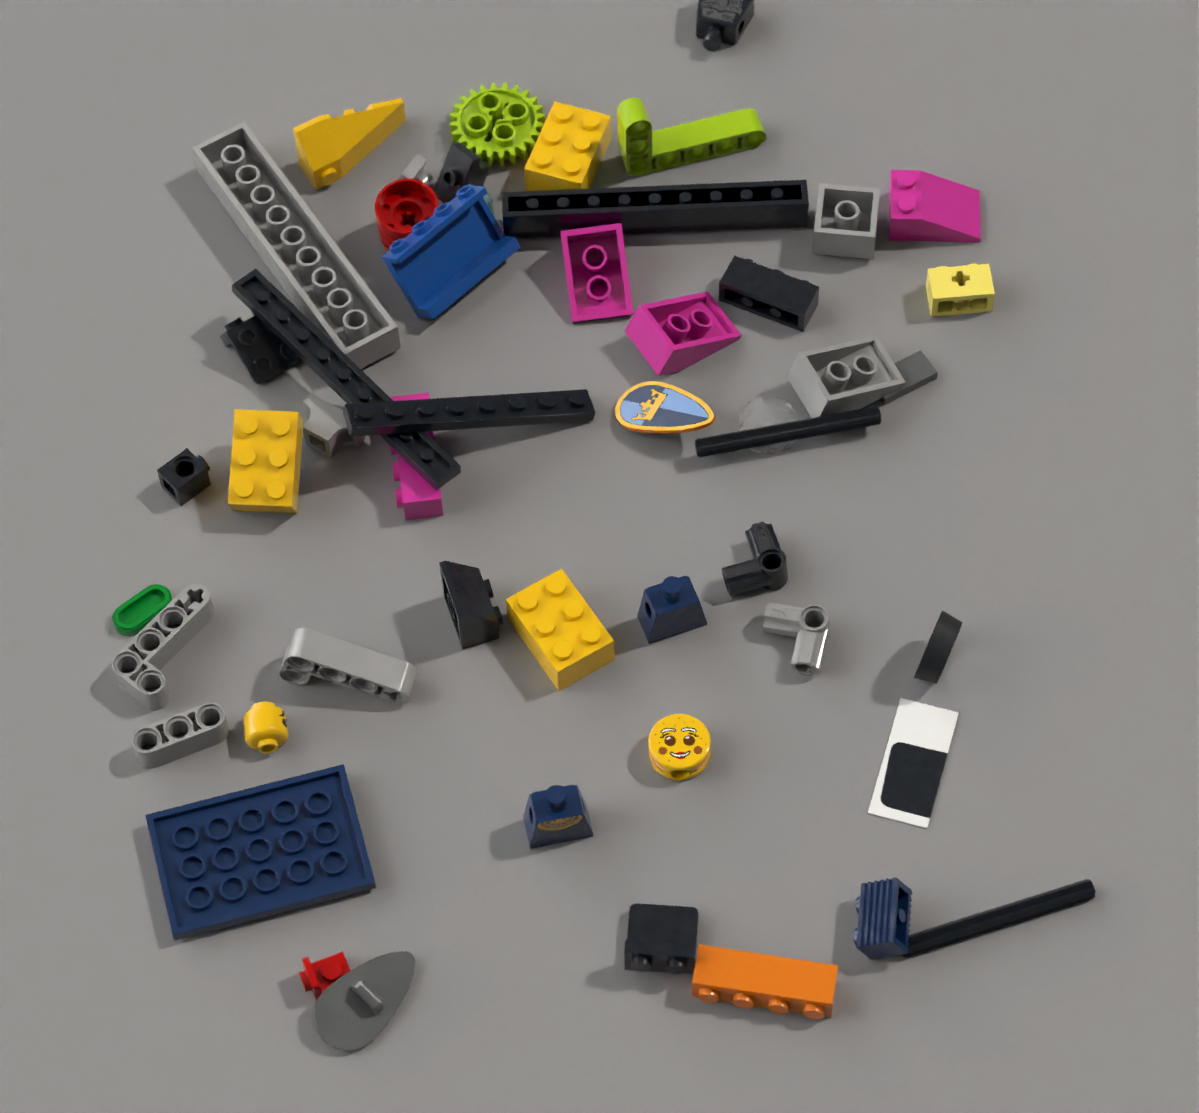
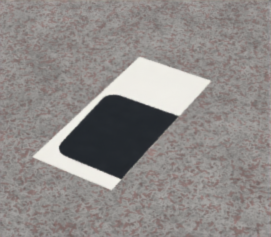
[868,698,959,828]

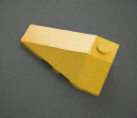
[293,98,406,190]

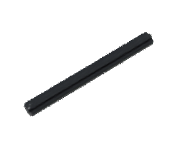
[695,406,882,457]
[902,879,1096,957]

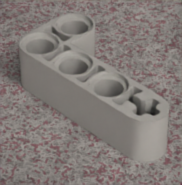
[112,584,214,710]
[279,628,417,704]

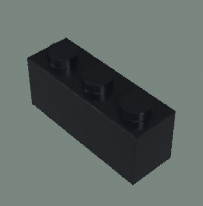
[719,255,819,332]

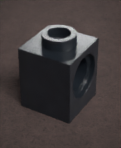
[157,448,211,507]

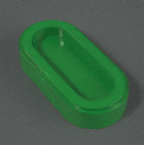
[112,584,173,636]

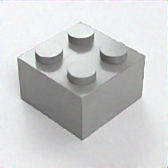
[812,183,880,259]

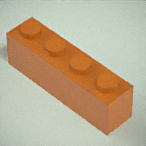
[692,944,838,1019]

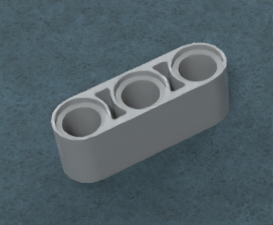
[131,702,229,769]

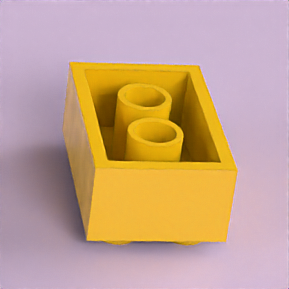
[524,101,612,191]
[228,409,303,514]
[506,568,615,691]

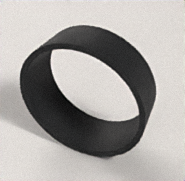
[914,610,963,684]

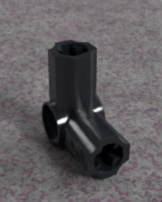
[722,521,788,596]

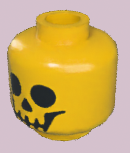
[243,702,288,754]

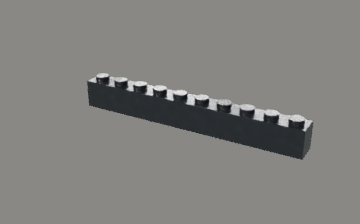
[502,179,809,238]

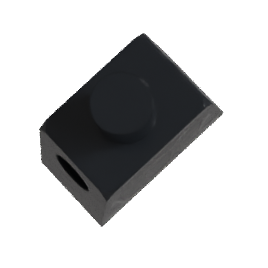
[696,0,755,52]

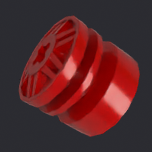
[374,178,438,252]

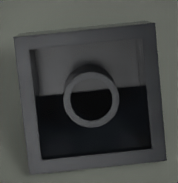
[439,561,503,649]

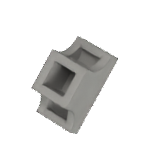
[303,393,366,458]

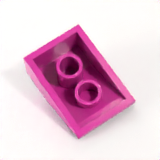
[888,170,981,243]
[560,223,634,323]
[625,291,742,376]

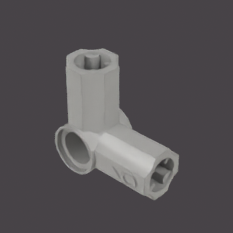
[763,602,830,676]

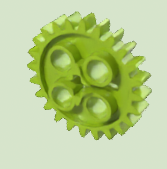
[449,82,546,166]

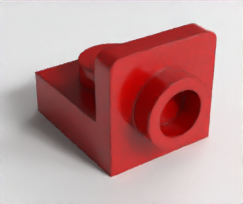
[299,951,350,1001]

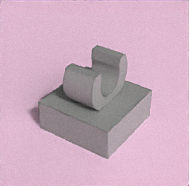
[398,153,433,186]

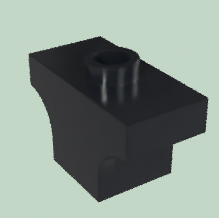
[433,142,490,203]

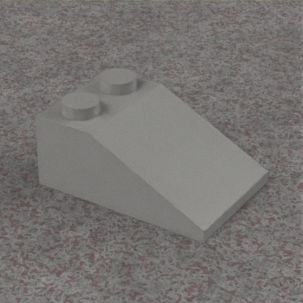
[787,335,906,418]

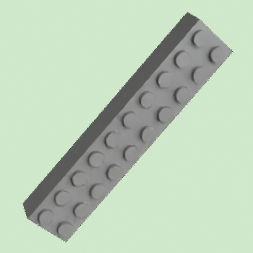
[192,121,401,369]

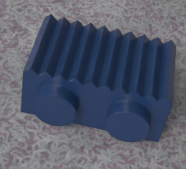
[853,877,912,959]

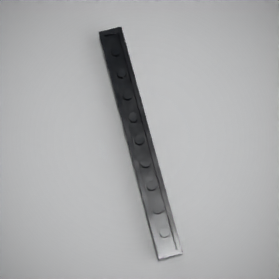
[232,269,461,491]

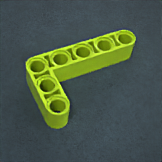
[617,97,767,176]

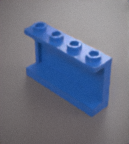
[382,184,521,320]

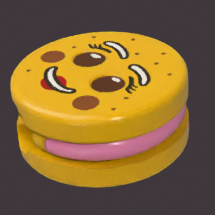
[648,714,711,781]

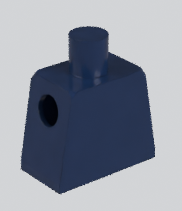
[637,576,707,644]

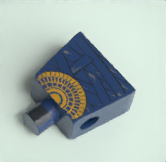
[523,784,593,849]

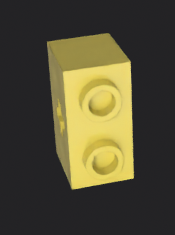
[926,263,995,317]

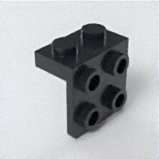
[220,311,303,384]
[624,903,699,974]

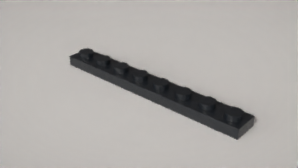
[343,389,596,437]

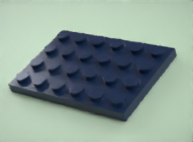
[145,764,376,941]

